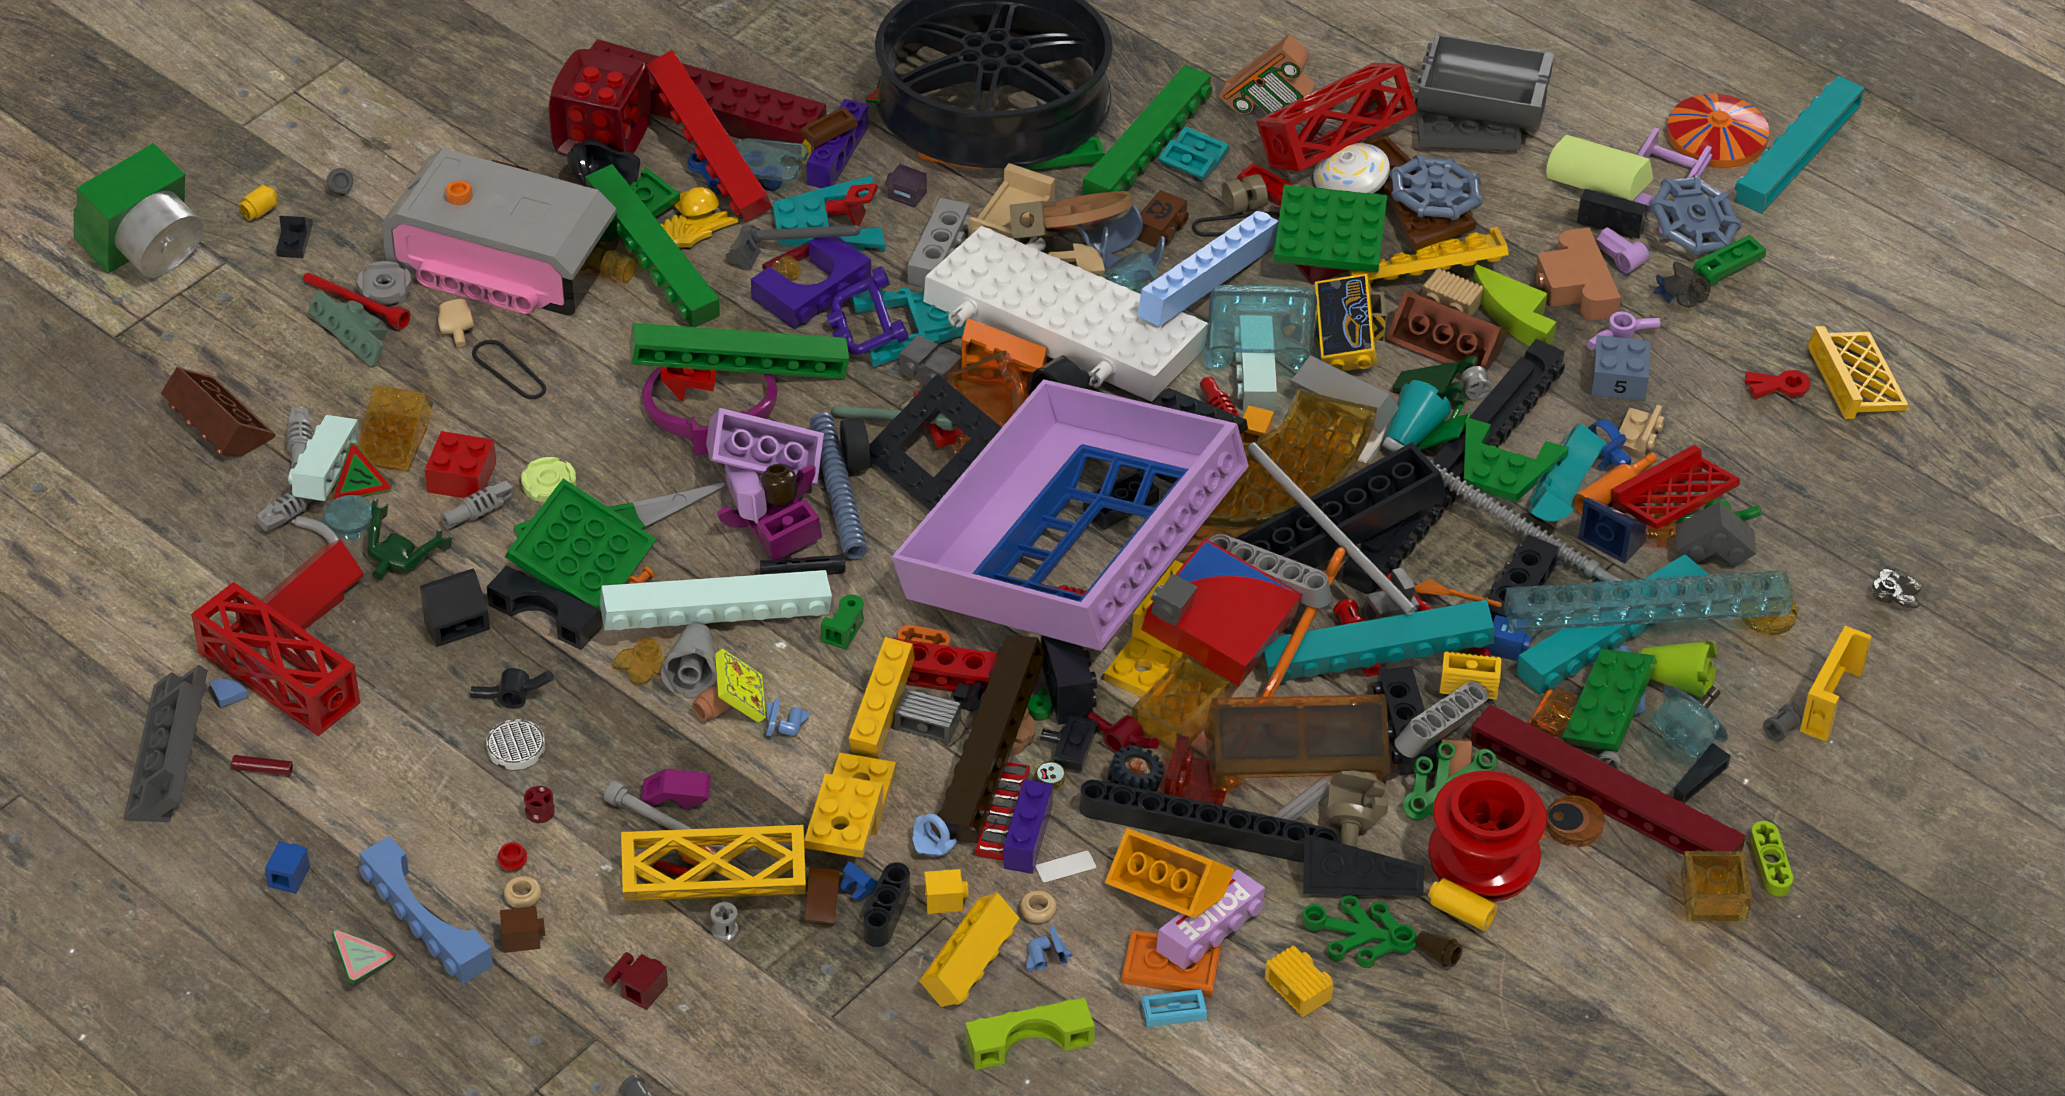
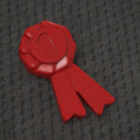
[1745,370,1810,399]

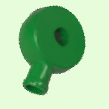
[1027,688,1053,721]

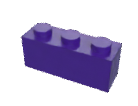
[1004,779,1053,874]

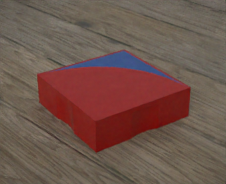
[1141,538,1302,687]

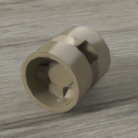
[1221,174,1268,215]

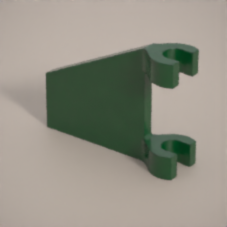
[1393,356,1478,405]

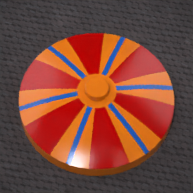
[1667,94,1769,168]

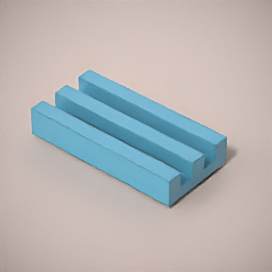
[1141,989,1207,1027]

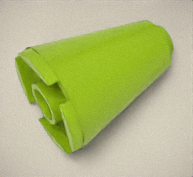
[1638,641,1717,698]

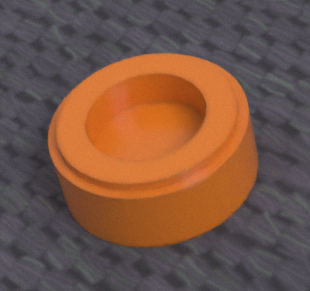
[445,180,473,205]

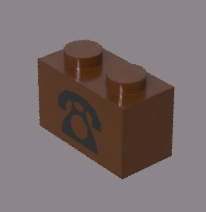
[1137,190,1189,248]

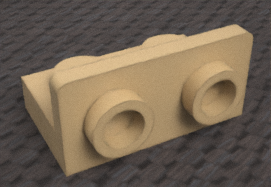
[1619,405,1665,459]

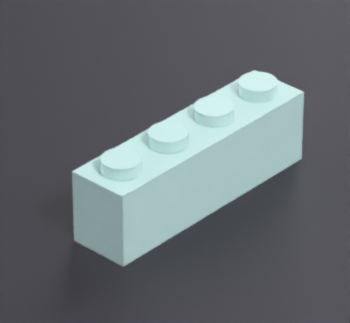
[1234,317,1277,411]
[288,415,359,501]

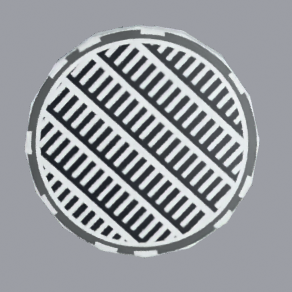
[486,719,545,770]

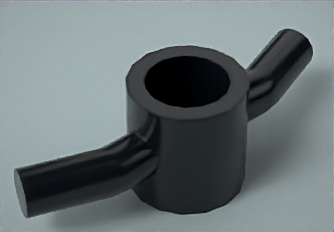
[470,668,554,709]

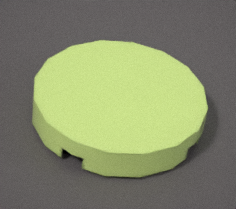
[521,457,576,502]

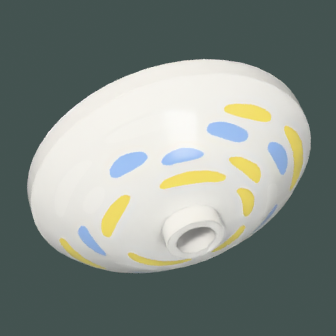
[1314,143,1390,194]

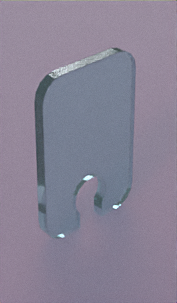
[736,138,809,182]

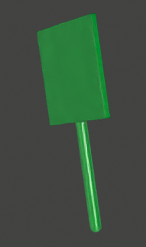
[1418,395,1472,450]

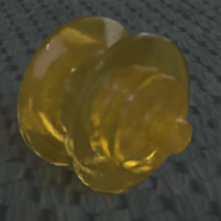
[772,256,801,281]

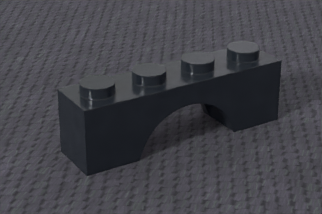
[486,565,601,650]

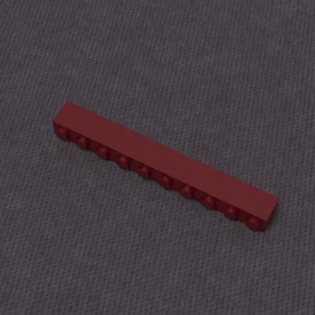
[1470,704,1746,877]

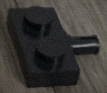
[1040,715,1098,771]

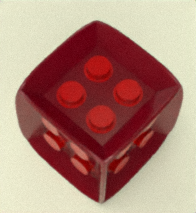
[549,49,651,156]

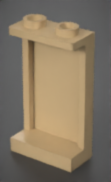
[968,163,1055,243]

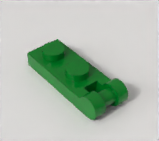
[1693,235,1767,286]

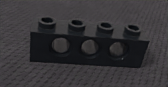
[1486,535,1559,621]
[1373,666,1437,775]

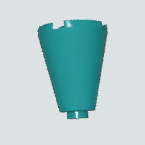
[1384,380,1451,453]

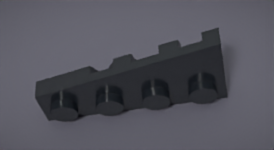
[1303,833,1424,896]

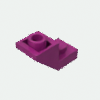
[641,769,711,810]

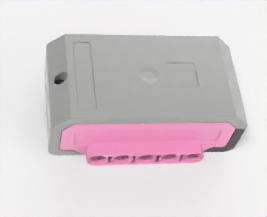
[381,148,619,316]

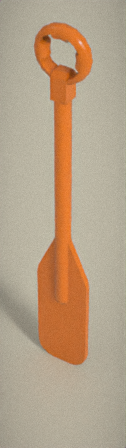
[1228,547,1346,771]

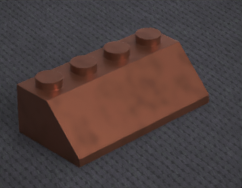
[1386,290,1509,372]
[161,367,276,457]

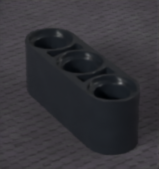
[863,862,910,947]

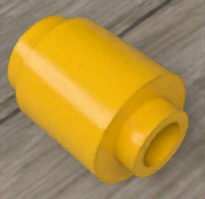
[238,184,278,221]

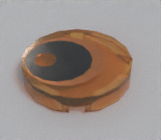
[1546,795,1605,847]

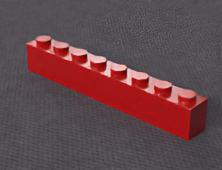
[646,50,772,223]

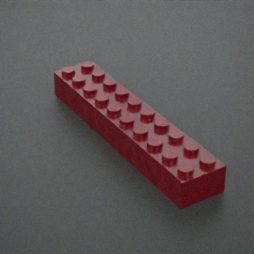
[590,39,827,157]

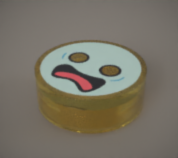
[1036,762,1065,790]

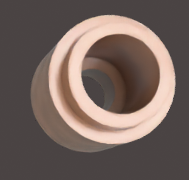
[692,683,733,721]

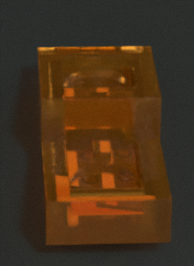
[1530,687,1580,737]

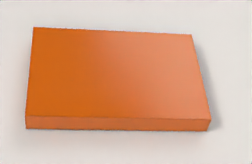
[1121,930,1221,997]

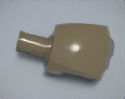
[1327,770,1388,847]

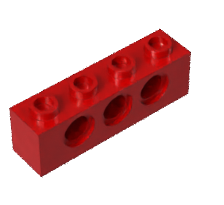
[892,638,998,692]

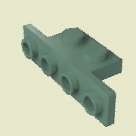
[308,290,388,366]

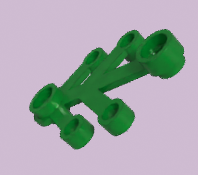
[1402,741,1497,821]
[1302,895,1417,968]

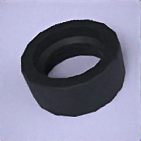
[840,418,870,472]

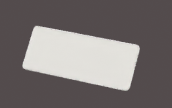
[1035,851,1096,883]

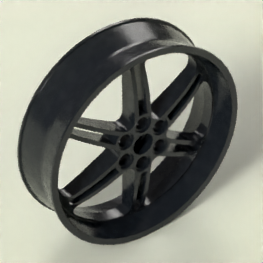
[875,0,1113,168]

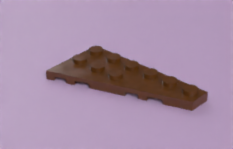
[1364,135,1477,252]

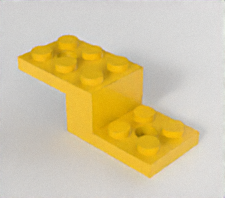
[1104,560,1189,703]
[804,752,896,858]

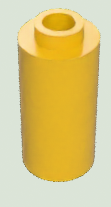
[1428,878,1498,932]

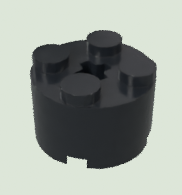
[1027,355,1090,395]

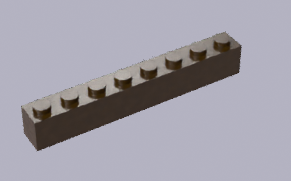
[937,635,1046,843]

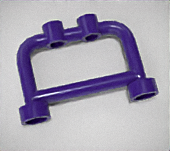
[826,266,909,355]

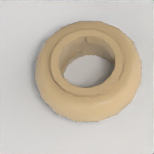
[504,876,541,908]
[1019,890,1057,923]

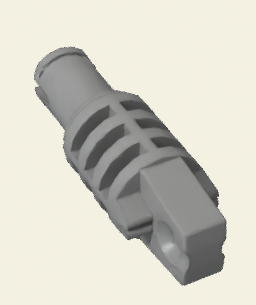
[287,408,312,468]
[441,481,513,530]
[255,490,315,532]

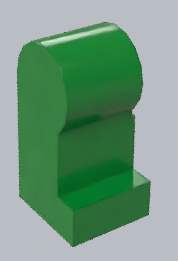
[821,594,864,650]

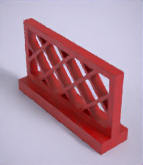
[1611,445,1740,530]

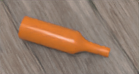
[1573,452,1657,515]

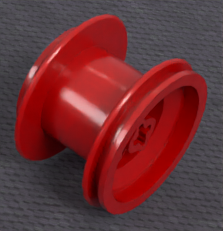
[1428,770,1547,902]

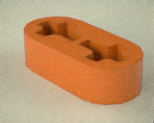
[897,625,950,646]

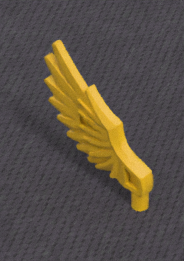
[660,211,738,248]

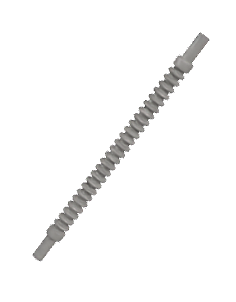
[1382,437,1623,590]

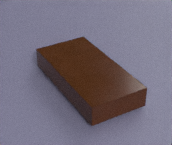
[800,107,858,148]

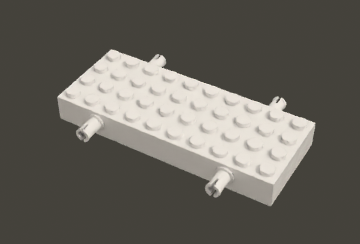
[923,226,1208,402]

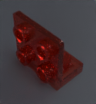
[1164,735,1234,806]

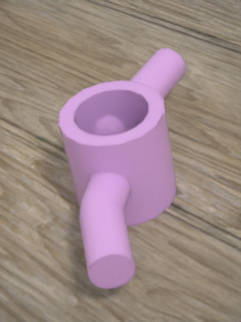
[1586,311,1660,350]

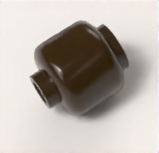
[760,464,798,507]

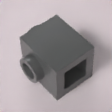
[1151,573,1198,626]

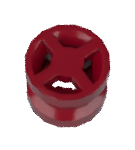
[524,786,555,823]

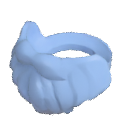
[912,813,957,857]

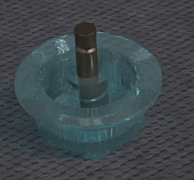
[1652,686,1728,759]

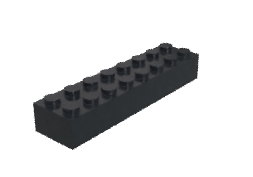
[1235,442,1446,568]

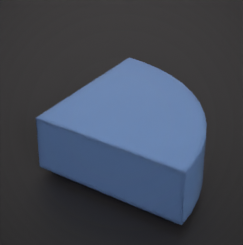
[209,679,248,707]

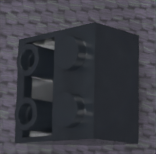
[420,568,490,647]

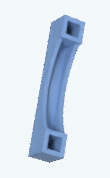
[359,836,493,984]

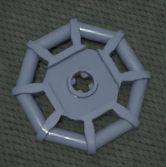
[1390,155,1483,221]
[1650,175,1741,256]

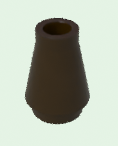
[1415,931,1462,967]

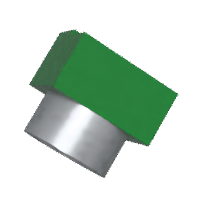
[73,143,203,277]

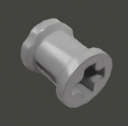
[710,902,739,942]

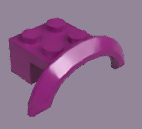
[717,465,822,560]

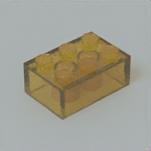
[1132,656,1230,757]

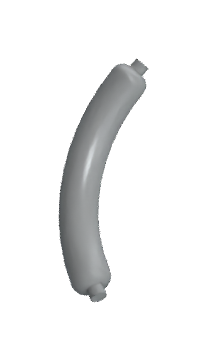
[292,516,339,544]

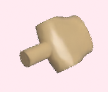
[438,299,475,348]

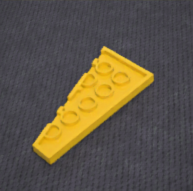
[1350,226,1509,283]

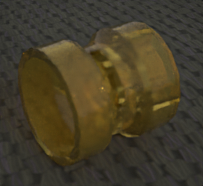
[600,250,636,283]

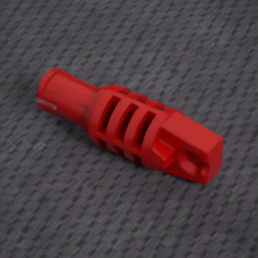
[1200,376,1240,417]

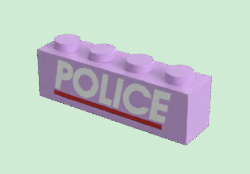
[1156,869,1265,970]

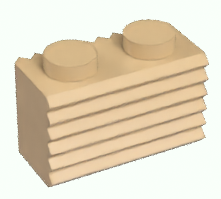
[1421,268,1484,316]

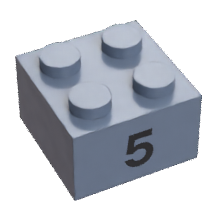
[1591,335,1651,401]

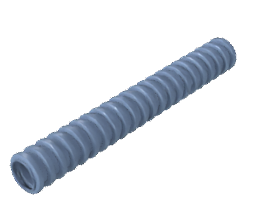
[810,412,868,560]

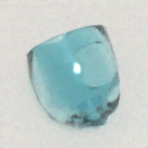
[1104,252,1161,294]

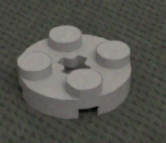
[357,261,412,305]

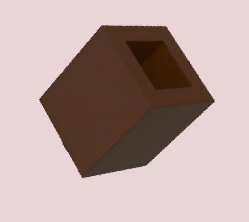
[500,906,545,953]

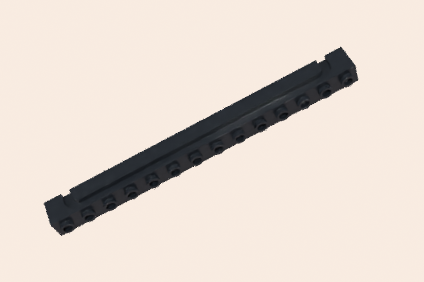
[1342,339,1565,595]

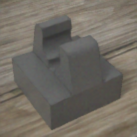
[725,232,761,270]

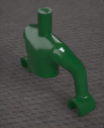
[367,499,453,580]

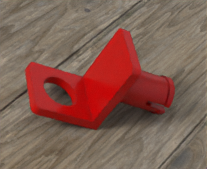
[826,183,878,227]

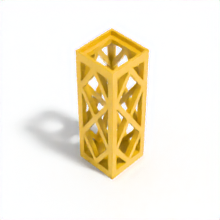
[621,825,806,901]

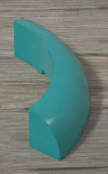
[1528,423,1607,521]

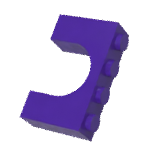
[751,237,871,330]

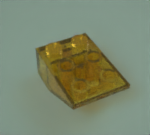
[359,385,433,472]

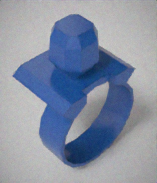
[1588,419,1631,470]

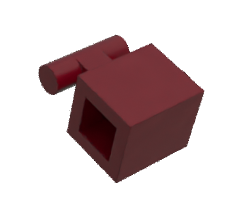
[603,952,668,1010]

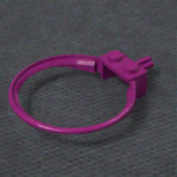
[642,367,778,465]

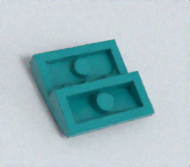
[1159,126,1230,180]

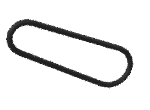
[1192,211,1280,236]
[472,340,546,399]

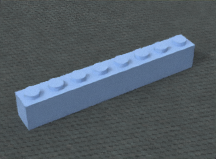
[1137,211,1279,327]

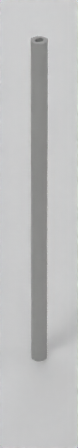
[1247,442,1416,615]

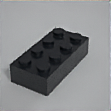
[1577,189,1647,239]
[1083,469,1159,530]

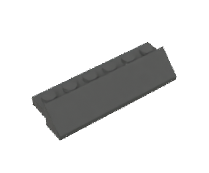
[124,665,208,822]

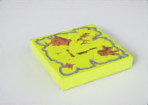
[715,649,766,723]

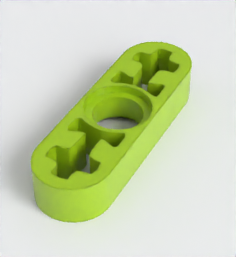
[1750,821,1794,897]

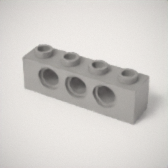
[908,197,973,288]

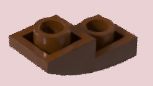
[804,867,839,926]

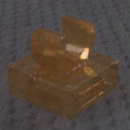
[1647,513,1676,547]

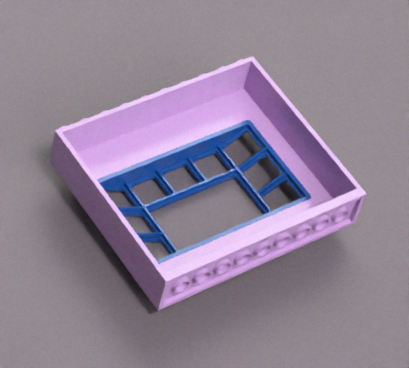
[892,379,1249,651]

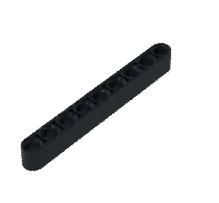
[1080,779,1338,863]

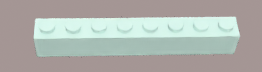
[600,570,832,630]

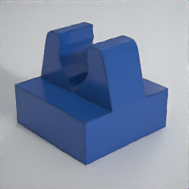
[840,861,878,901]

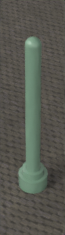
[831,406,957,431]

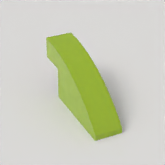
[1473,264,1557,346]

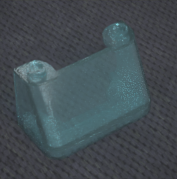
[1206,285,1318,370]

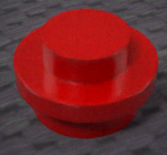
[497,842,527,871]

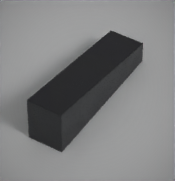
[1673,742,1731,803]

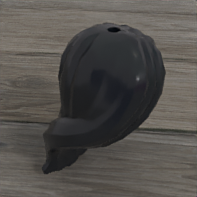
[567,139,640,187]

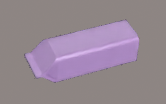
[725,464,767,523]

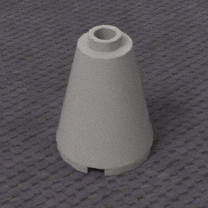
[661,623,717,698]

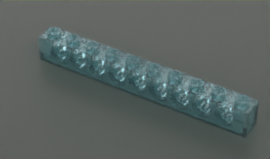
[1504,570,1794,632]

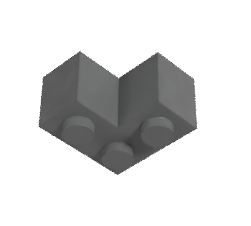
[1675,501,1756,567]

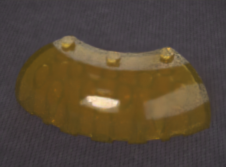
[1200,390,1377,530]

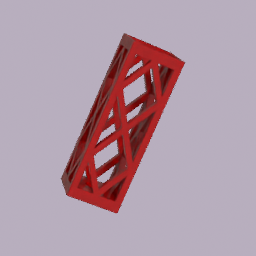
[1256,62,1417,171]
[191,582,360,736]

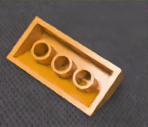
[1105,827,1235,918]

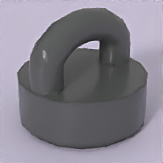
[326,168,354,194]

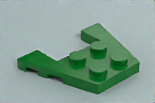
[1464,418,1569,502]

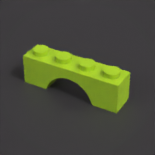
[965,997,1095,1070]

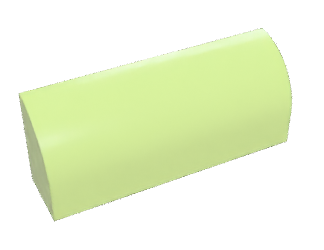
[1546,135,1654,201]

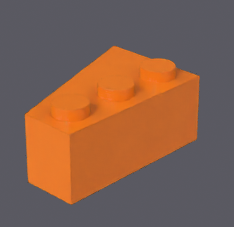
[961,318,1047,387]

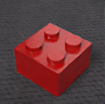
[424,431,496,498]

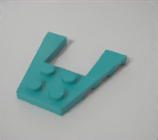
[772,175,885,252]
[851,288,967,367]

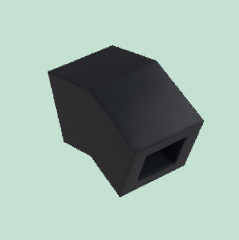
[954,682,986,711]

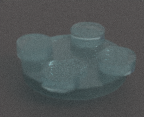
[322,495,372,540]

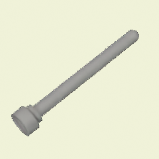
[604,780,725,852]

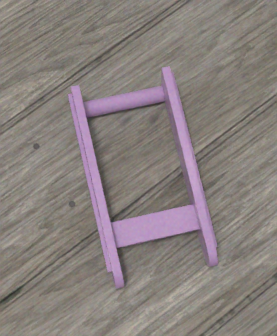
[1633,128,1713,234]

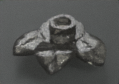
[1662,262,1711,308]
[1872,568,1922,608]

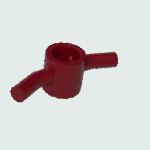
[1087,711,1159,753]

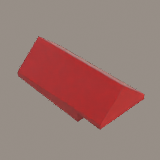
[253,540,364,638]

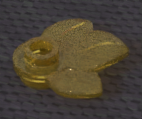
[612,637,666,686]

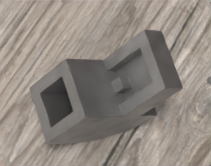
[1362,568,1419,621]

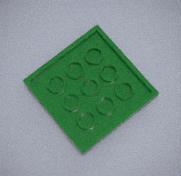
[1273,185,1387,273]
[505,478,657,618]

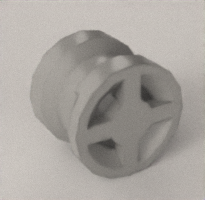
[1461,366,1492,400]

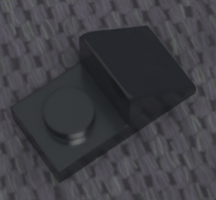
[276,216,313,258]

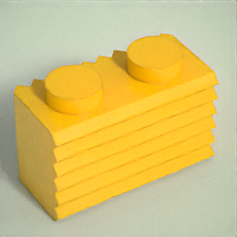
[1439,651,1501,699]
[1265,945,1333,1017]

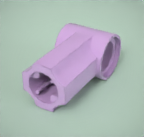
[1596,227,1649,274]

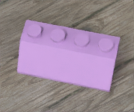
[706,408,824,486]

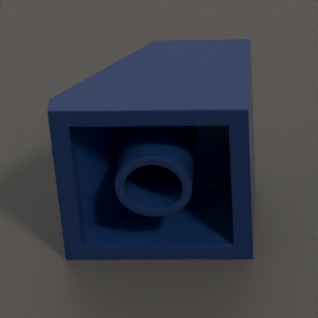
[1578,497,1646,564]

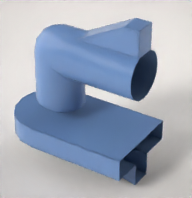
[766,699,810,737]
[1026,925,1072,972]

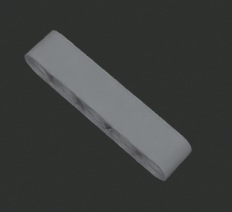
[1209,534,1332,608]
[1395,681,1488,758]

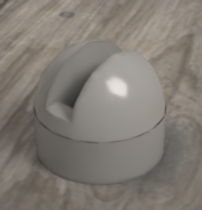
[1598,751,1621,770]

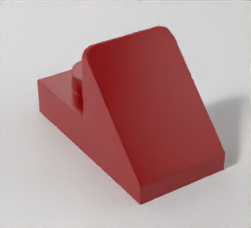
[660,367,716,401]

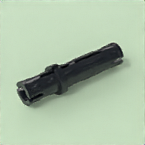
[760,554,846,575]

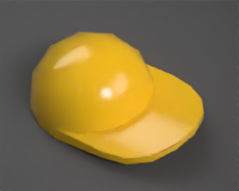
[674,187,719,216]

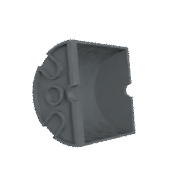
[1413,34,1554,130]

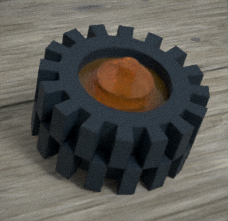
[1108,746,1164,792]

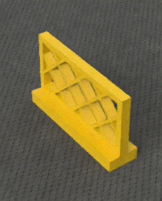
[1807,326,1908,419]

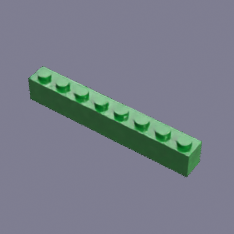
[1083,65,1212,195]
[585,164,720,327]
[629,323,849,379]

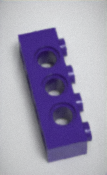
[806,98,868,188]

